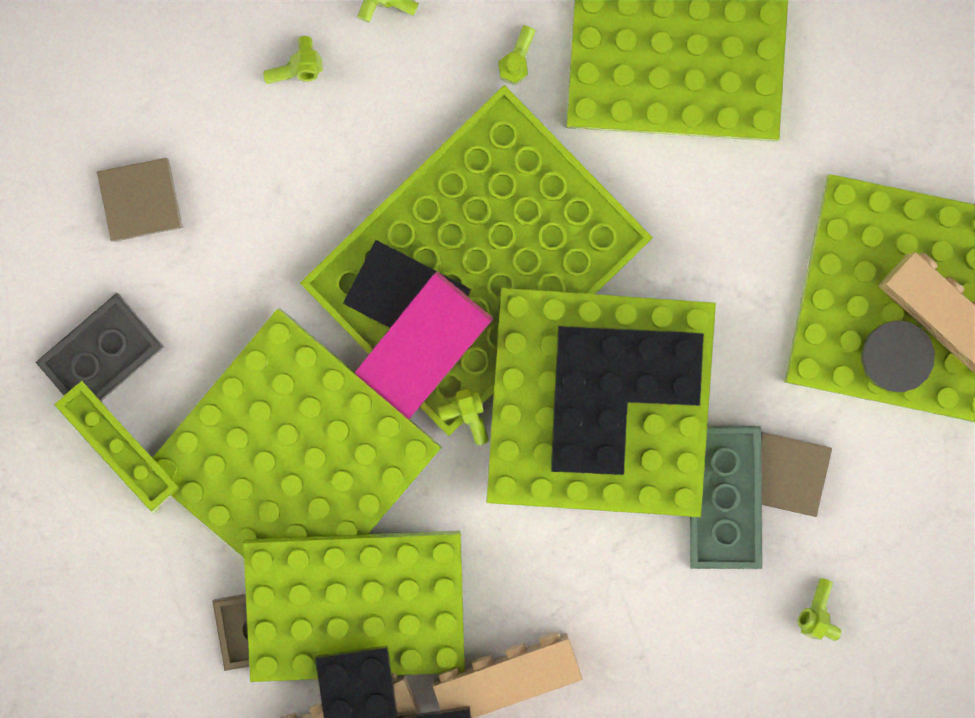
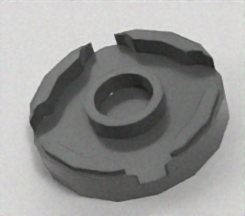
[861,321,935,392]

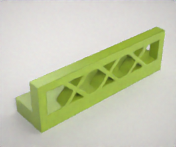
[54,381,179,514]

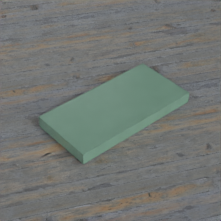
[690,426,762,569]

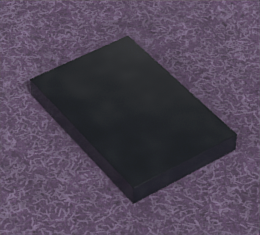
[343,240,472,328]

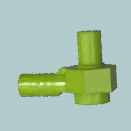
[356,0,419,23]
[498,25,536,85]
[263,36,323,84]
[438,388,489,445]
[797,578,841,641]

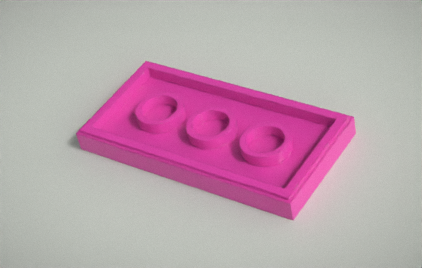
[355,271,493,419]

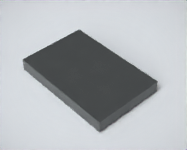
[35,293,164,401]

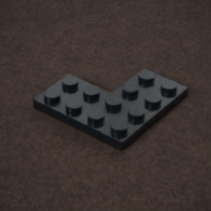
[551,326,704,475]
[315,645,471,718]

